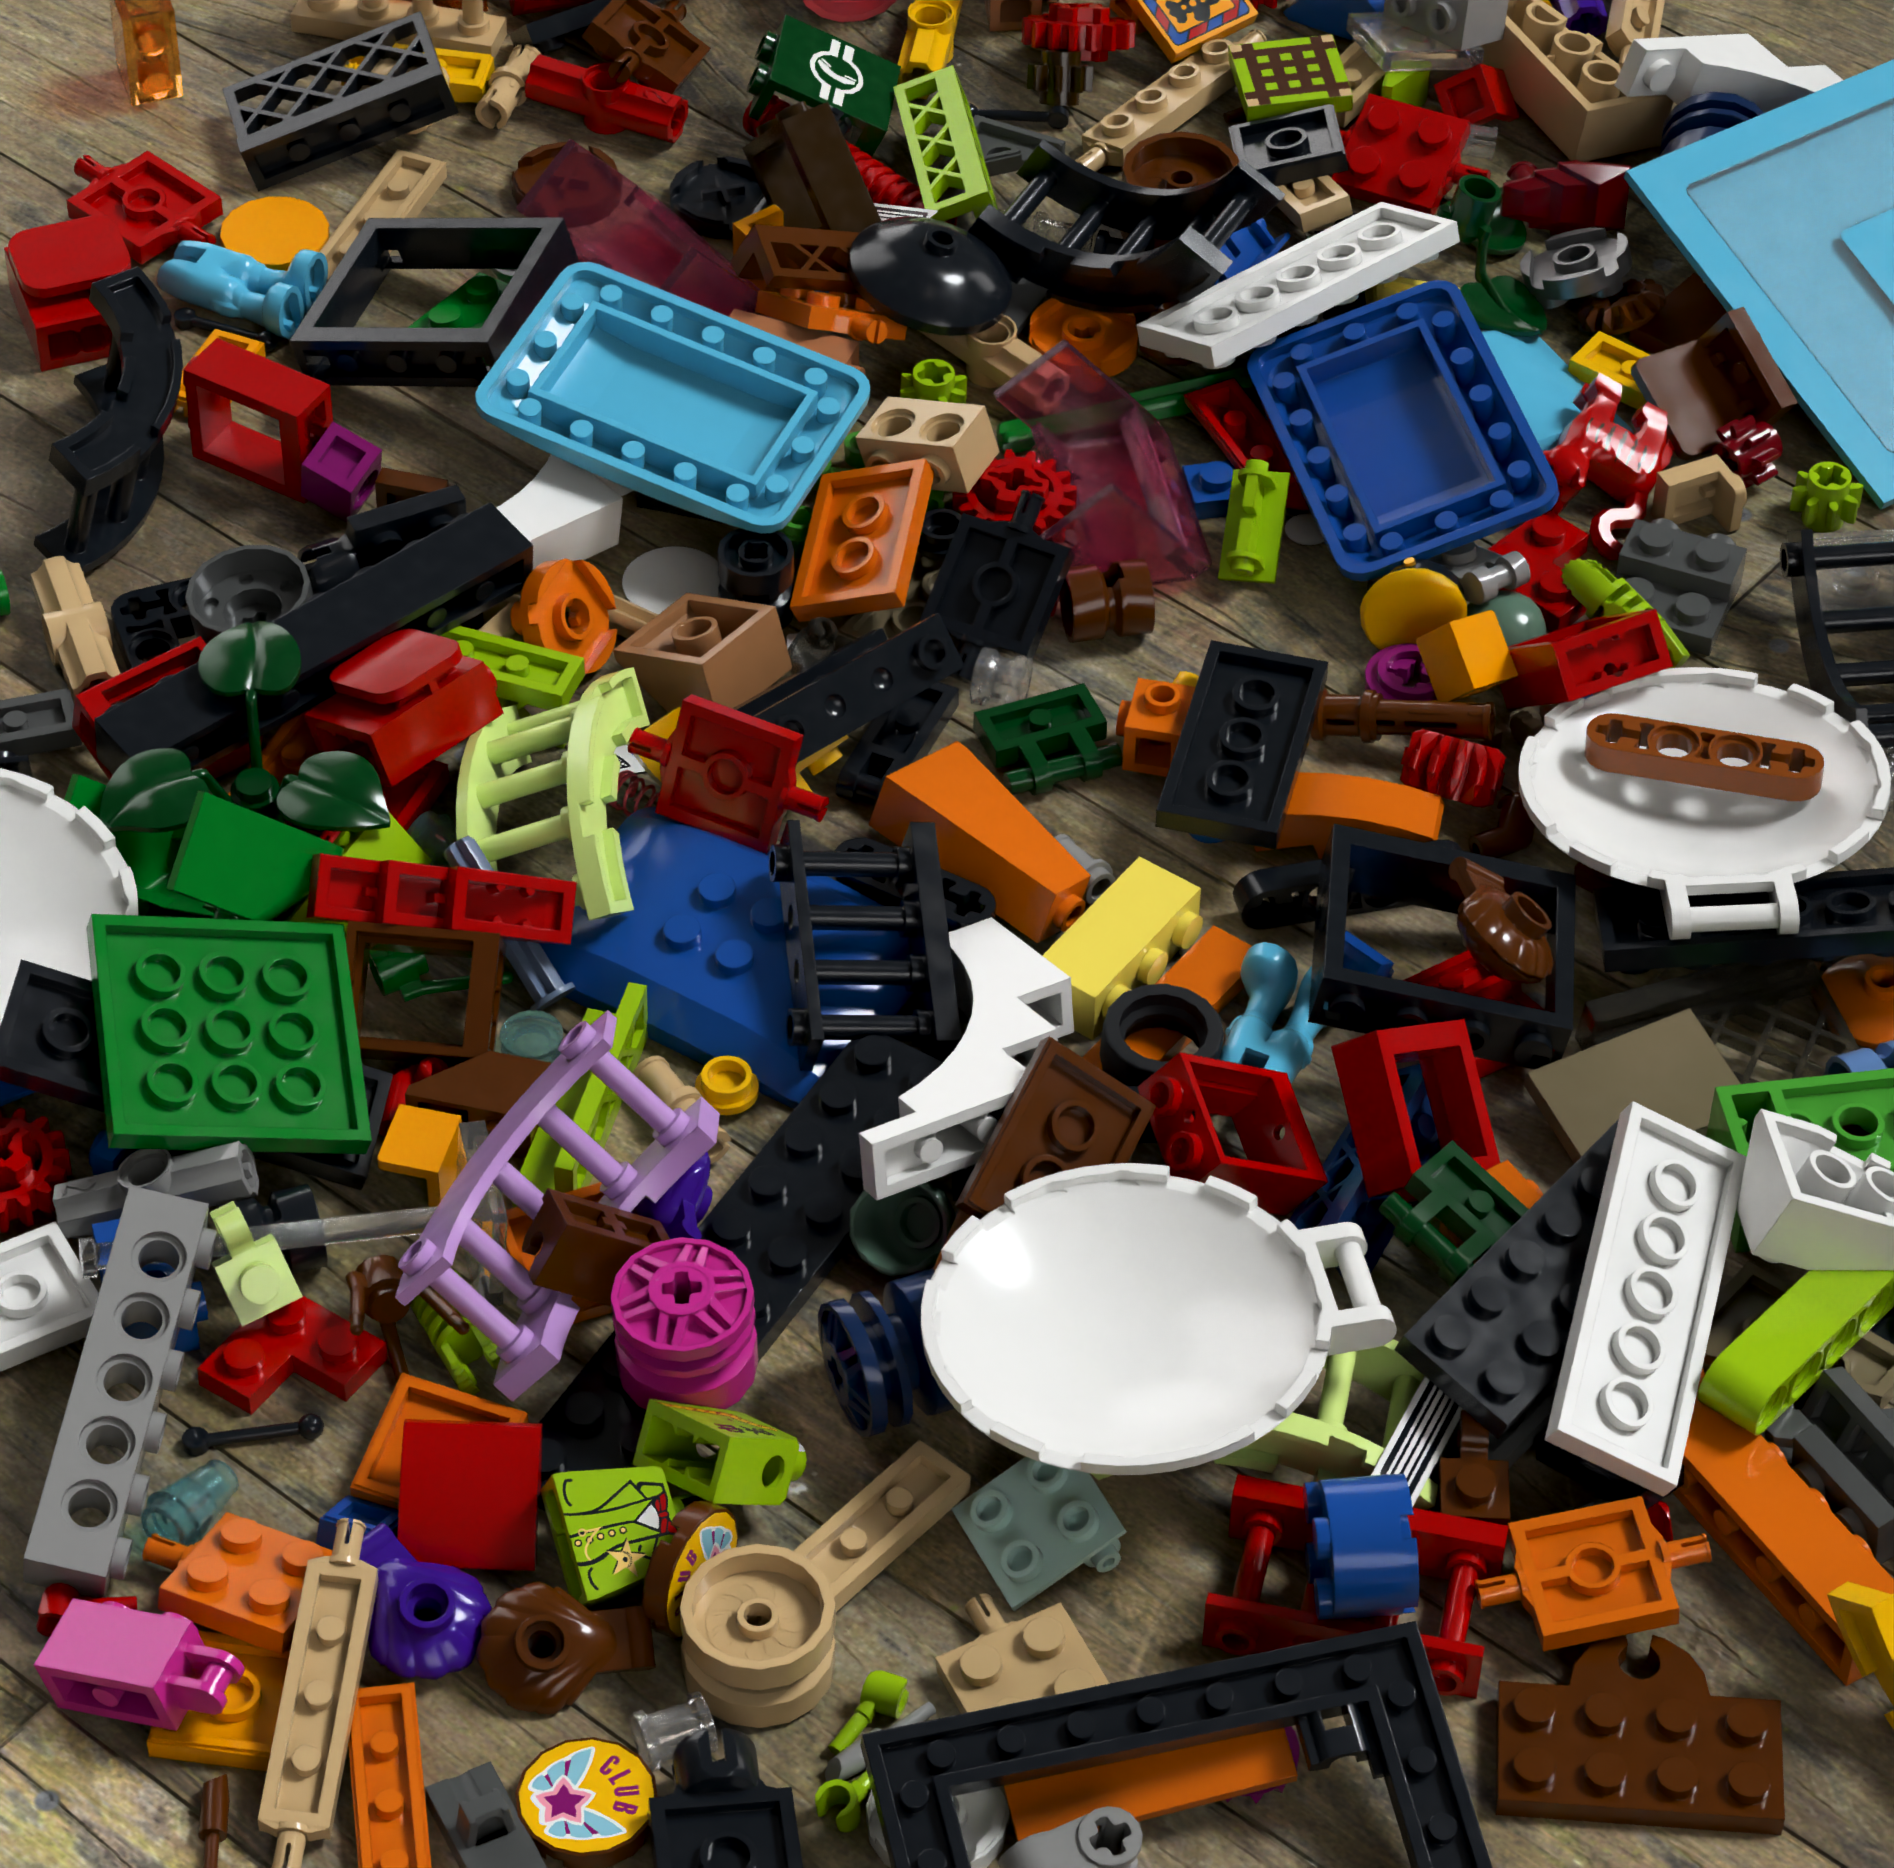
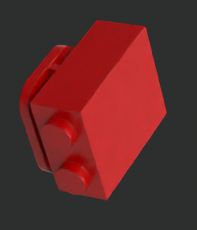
[4,216,131,372]
[304,629,504,787]

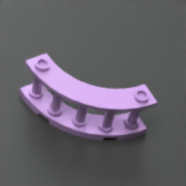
[395,1010,720,1402]

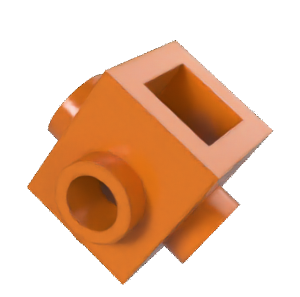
[1116,678,1196,777]

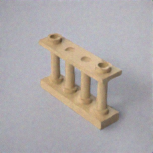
[290,0,507,59]

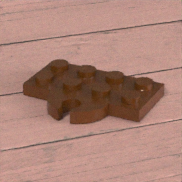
[1495,1635,1785,1835]

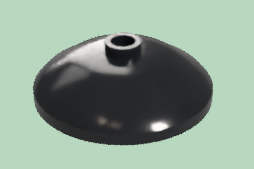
[847,216,1012,336]

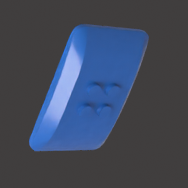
[1247,280,1560,581]
[539,807,915,1109]

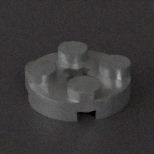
[1520,227,1632,309]

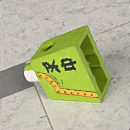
[633,1399,807,1505]

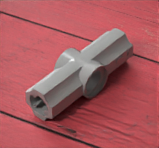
[52,1141,259,1239]

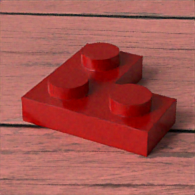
[1488,511,1589,631]
[197,1295,388,1415]

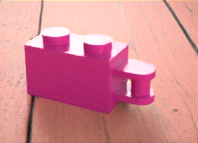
[34,1598,245,1731]

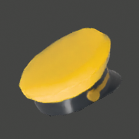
[1360,557,1467,650]

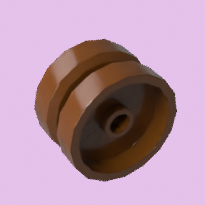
[1121,131,1240,249]

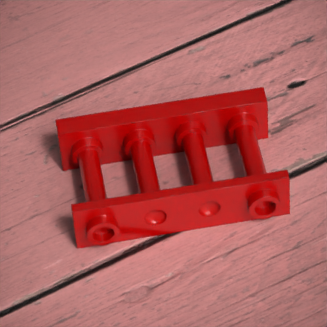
[1202,1474,1509,1699]

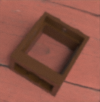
[346,921,506,1066]

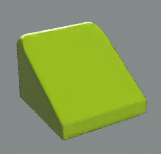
[1381,54,1431,107]

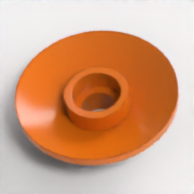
[1816,954,1894,1049]

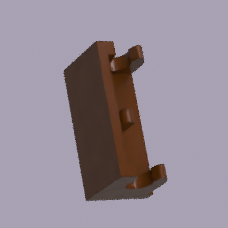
[522,1188,670,1306]

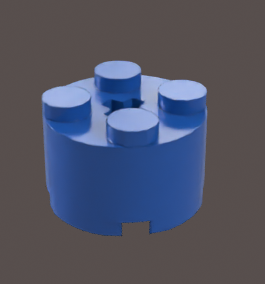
[1303,1474,1419,1621]

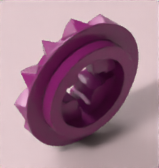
[1365,643,1438,701]

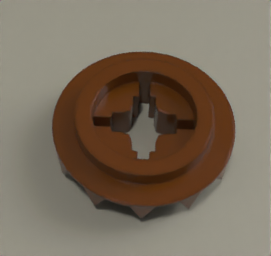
[1577,278,1666,335]

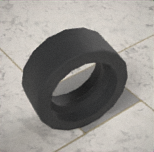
[1100,984,1224,1086]

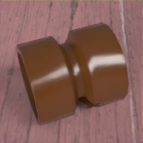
[1059,558,1155,643]

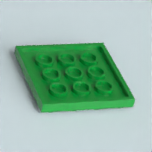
[86,914,372,1154]

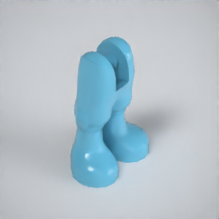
[157,240,328,339]
[1219,942,1328,1084]

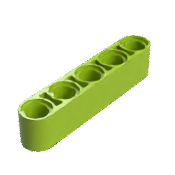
[1697,1270,1894,1435]

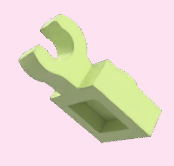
[209,1201,303,1327]

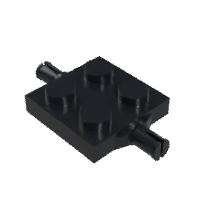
[920,490,1075,684]

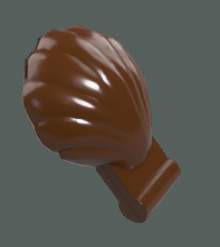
[1448,856,1554,984]
[477,1581,656,1715]

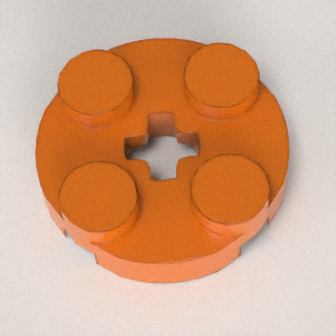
[1029,298,1139,389]
[510,558,617,674]

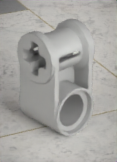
[998,1806,1143,1868]

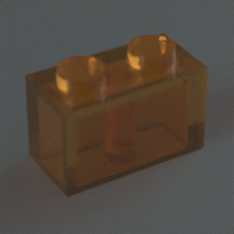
[109,0,183,106]

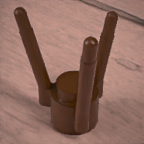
[345,1255,470,1383]

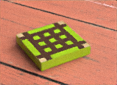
[1228,34,1353,122]

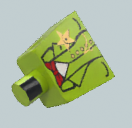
[540,1466,706,1611]

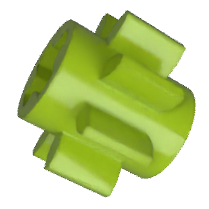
[900,359,967,404]
[1789,462,1864,533]

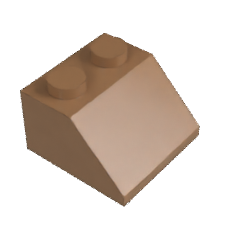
[613,593,793,713]

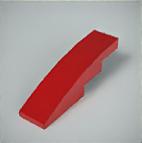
[306,853,577,945]

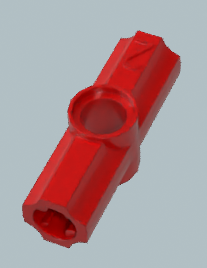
[525,54,688,143]

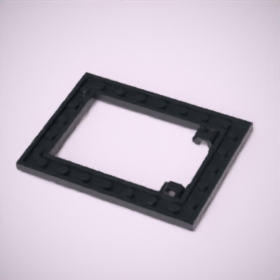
[860,1621,1492,1868]

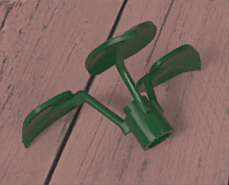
[1307,174,1547,337]
[100,621,391,833]

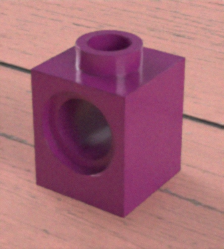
[301,422,382,522]

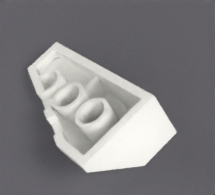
[1737,1109,1894,1271]

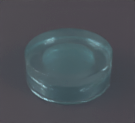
[500,1010,564,1064]

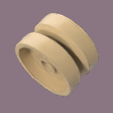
[680,1544,836,1728]

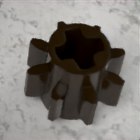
[1027,49,1094,106]

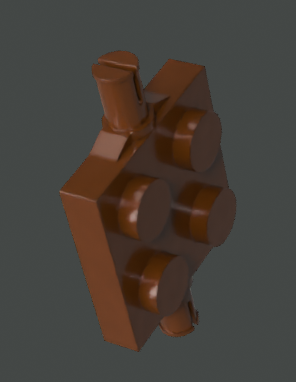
[582,0,711,94]

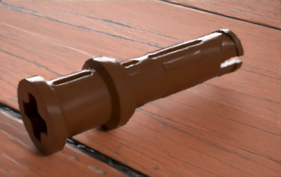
[1311,688,1496,743]

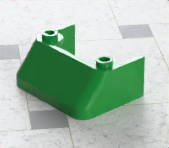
[64,774,345,921]

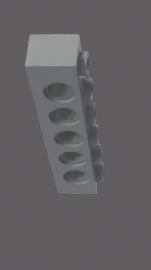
[23,1185,218,1598]

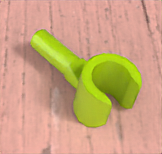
[828,1670,909,1755]
[815,1770,871,1832]

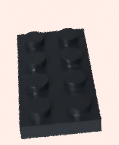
[1155,640,1328,850]

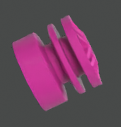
[610,1237,758,1410]

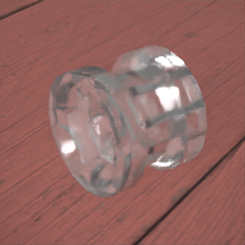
[970,647,1033,707]

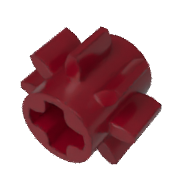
[1712,415,1783,488]

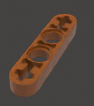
[1585,713,1824,802]

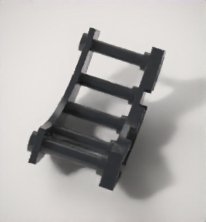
[968,139,1286,314]
[34,266,183,573]
[1780,529,1894,748]

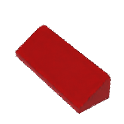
[1184,378,1309,510]

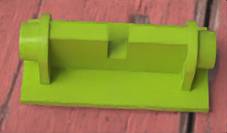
[1218,459,1291,584]

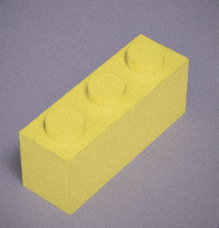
[1042,856,1203,1040]

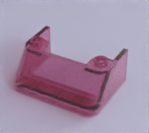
[516,139,769,318]
[994,339,1212,585]

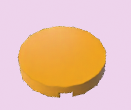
[220,196,330,271]

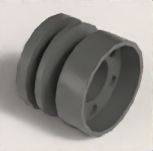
[185,545,313,644]

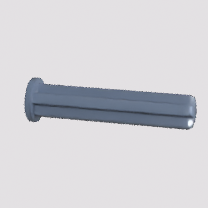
[444,836,576,1014]

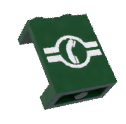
[747,14,901,156]

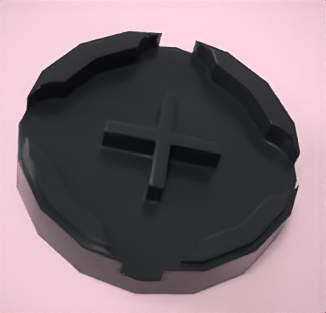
[670,156,763,239]

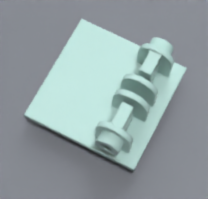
[951,1457,1127,1611]

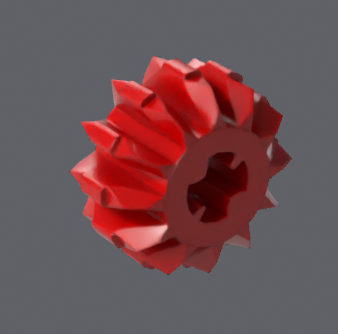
[1400,729,1506,808]

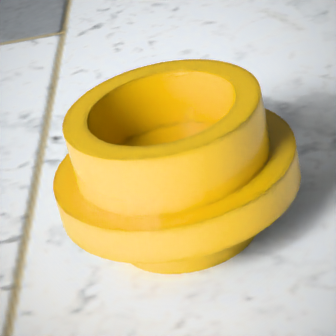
[695,1056,759,1115]

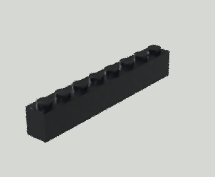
[94,502,533,775]

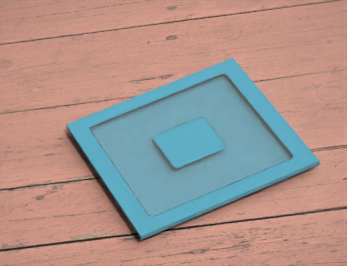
[1623,59,1894,510]

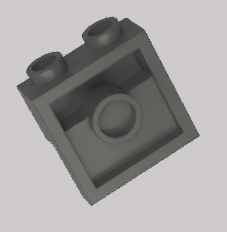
[1615,518,1747,656]

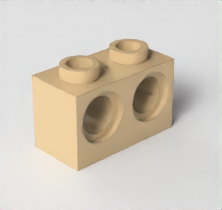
[855,396,1000,494]

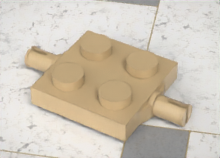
[935,1593,1110,1714]

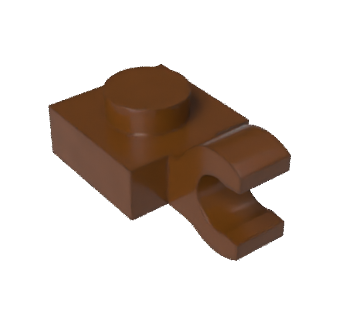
[1437,1410,1510,1526]

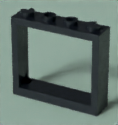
[289,217,579,387]
[1308,824,1576,1070]

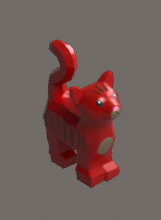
[1543,373,1675,560]

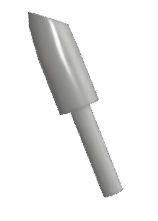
[825,1702,936,1782]

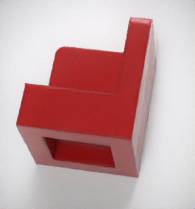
[1434,63,1519,130]

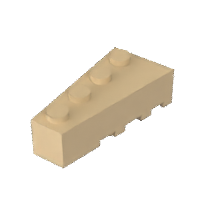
[1466,0,1673,162]

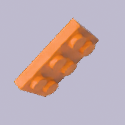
[789,458,935,622]

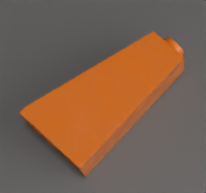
[869,741,1091,943]

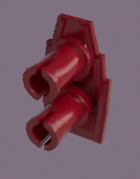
[1500,160,1632,235]

